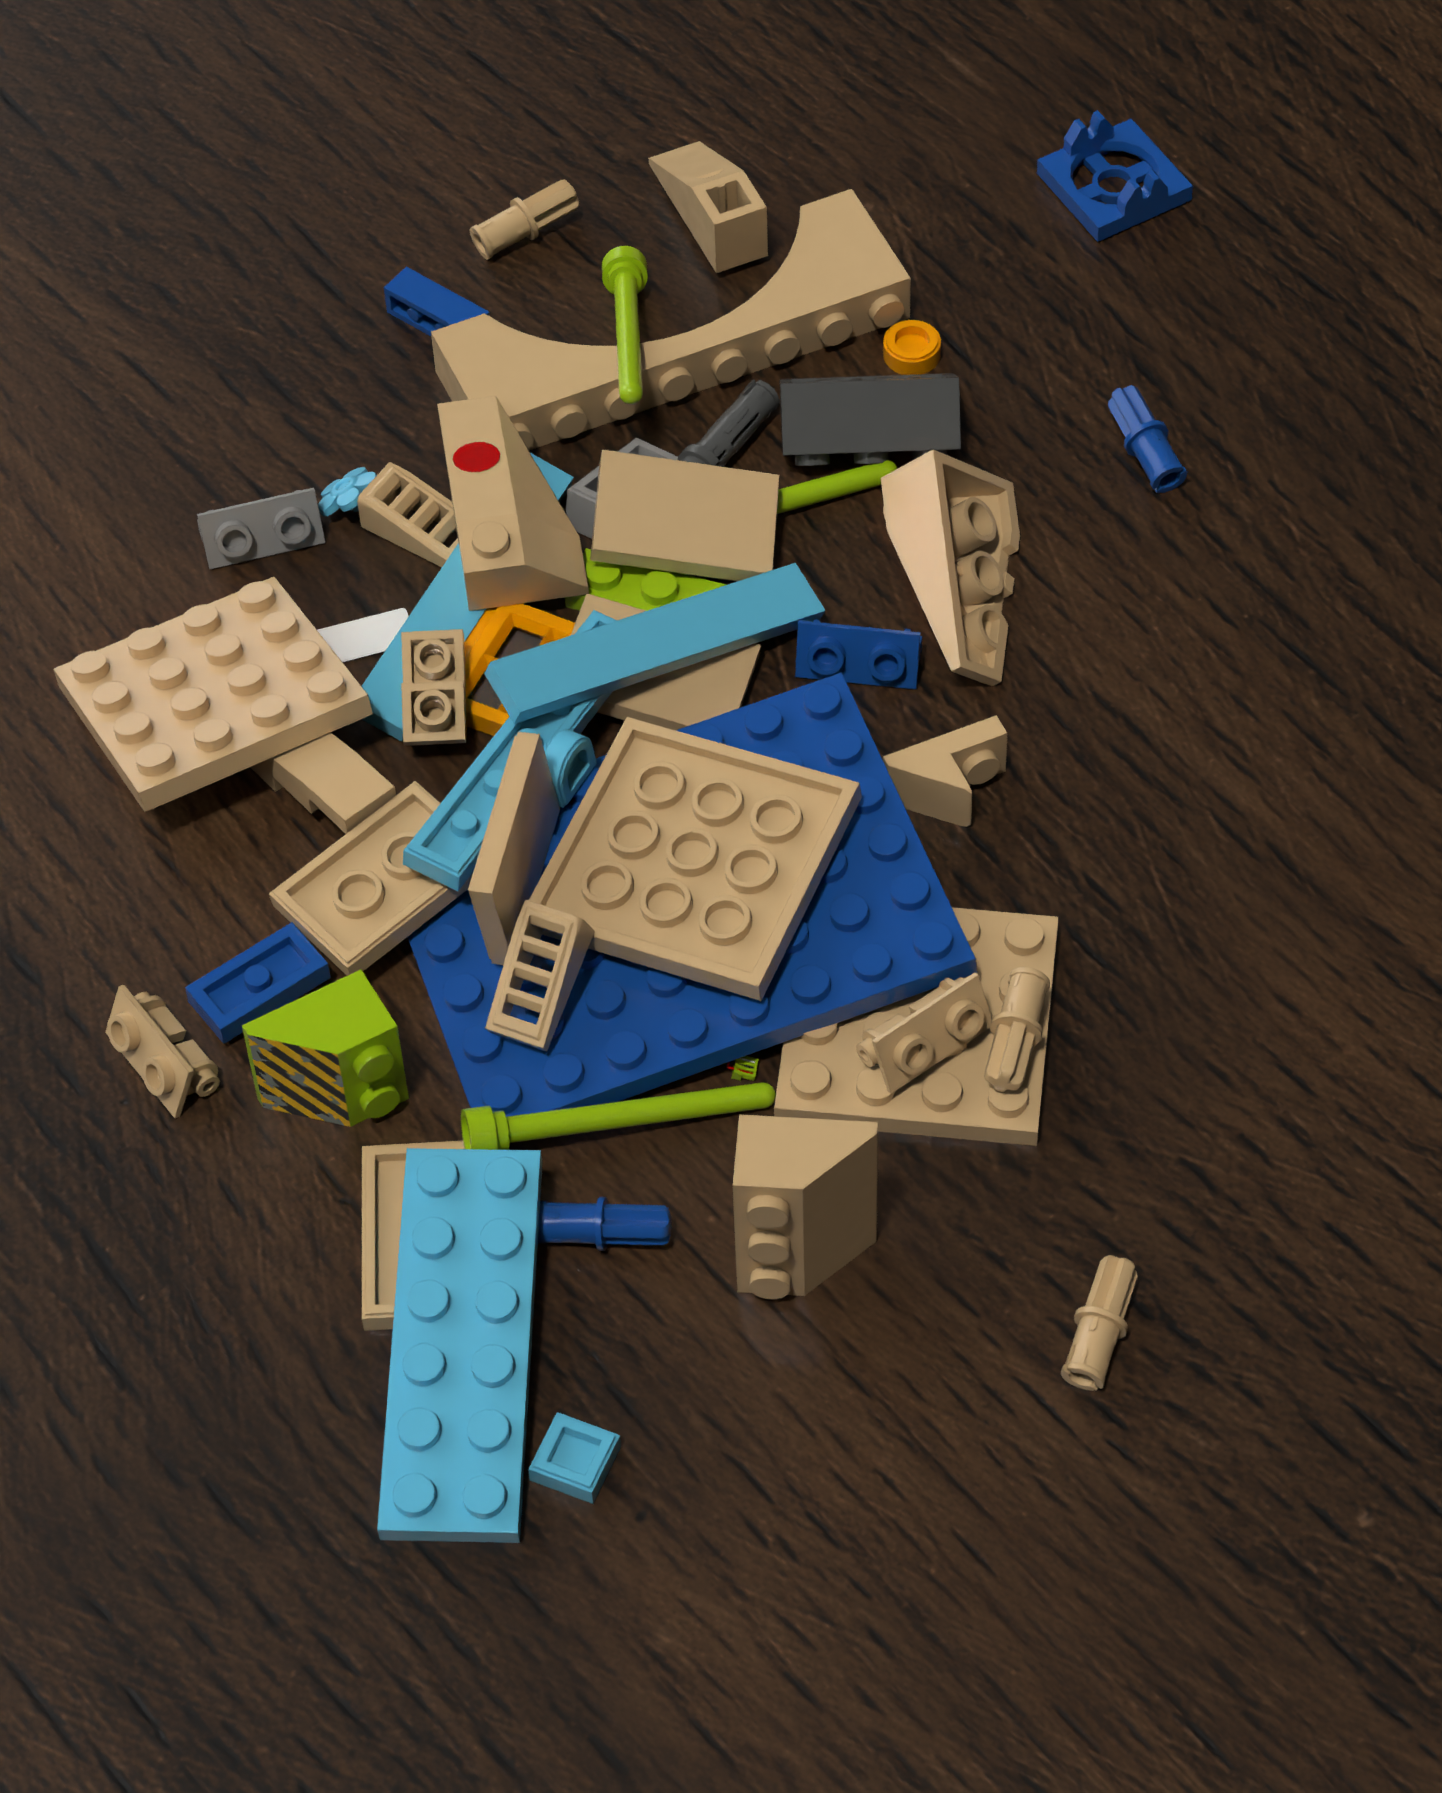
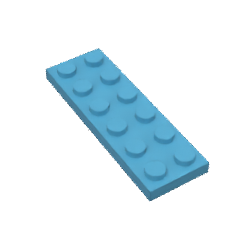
[377,1148,543,1543]

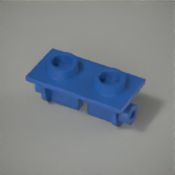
[795,619,923,689]

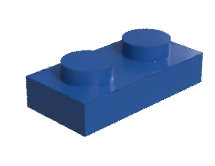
[185,922,331,1044]

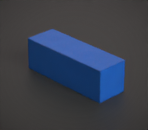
[384,266,490,336]

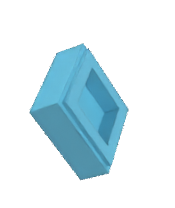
[528,1412,621,1504]

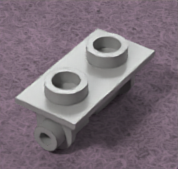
[197,488,325,570]

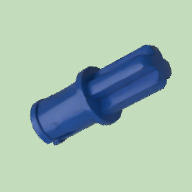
[1108,385,1187,493]
[538,1197,672,1251]

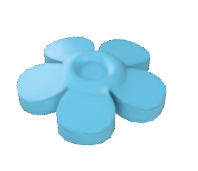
[318,467,377,516]

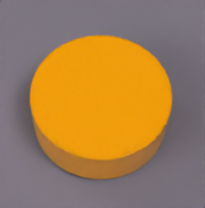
[883,320,941,375]

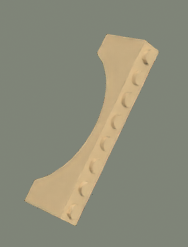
[431,189,911,451]

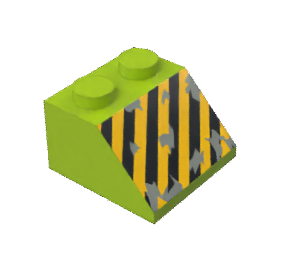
[242,969,409,1127]

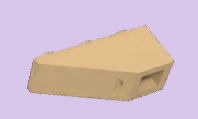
[648,141,768,273]

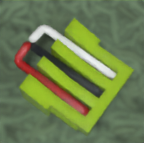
[727,1056,759,1081]

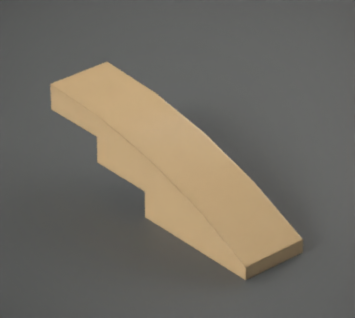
[250,732,396,834]

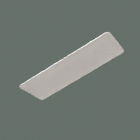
[317,608,409,662]

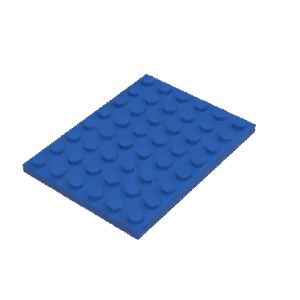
[407,672,977,1117]

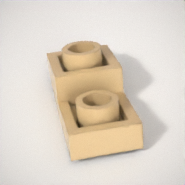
[401,629,466,746]

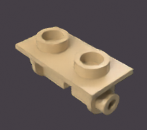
[856,972,992,1094]
[105,985,220,1118]

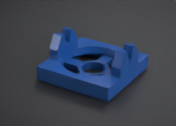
[1037,110,1193,242]

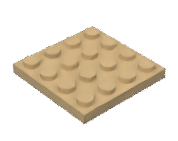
[53,577,373,812]
[529,717,862,1001]
[774,908,1058,1146]

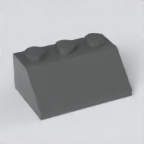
[779,373,961,466]

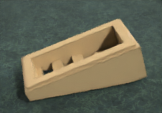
[357,462,458,567]
[485,900,595,1052]

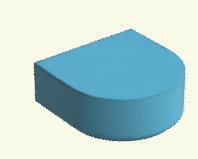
[545,729,597,808]

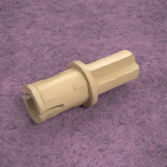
[469,180,579,260]
[984,967,1050,1092]
[1061,1255,1138,1391]

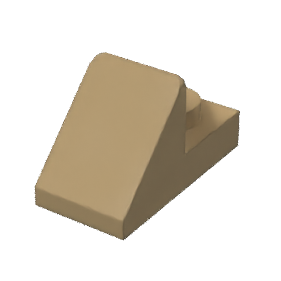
[883,715,1007,827]

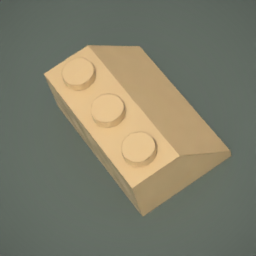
[733,1114,878,1299]

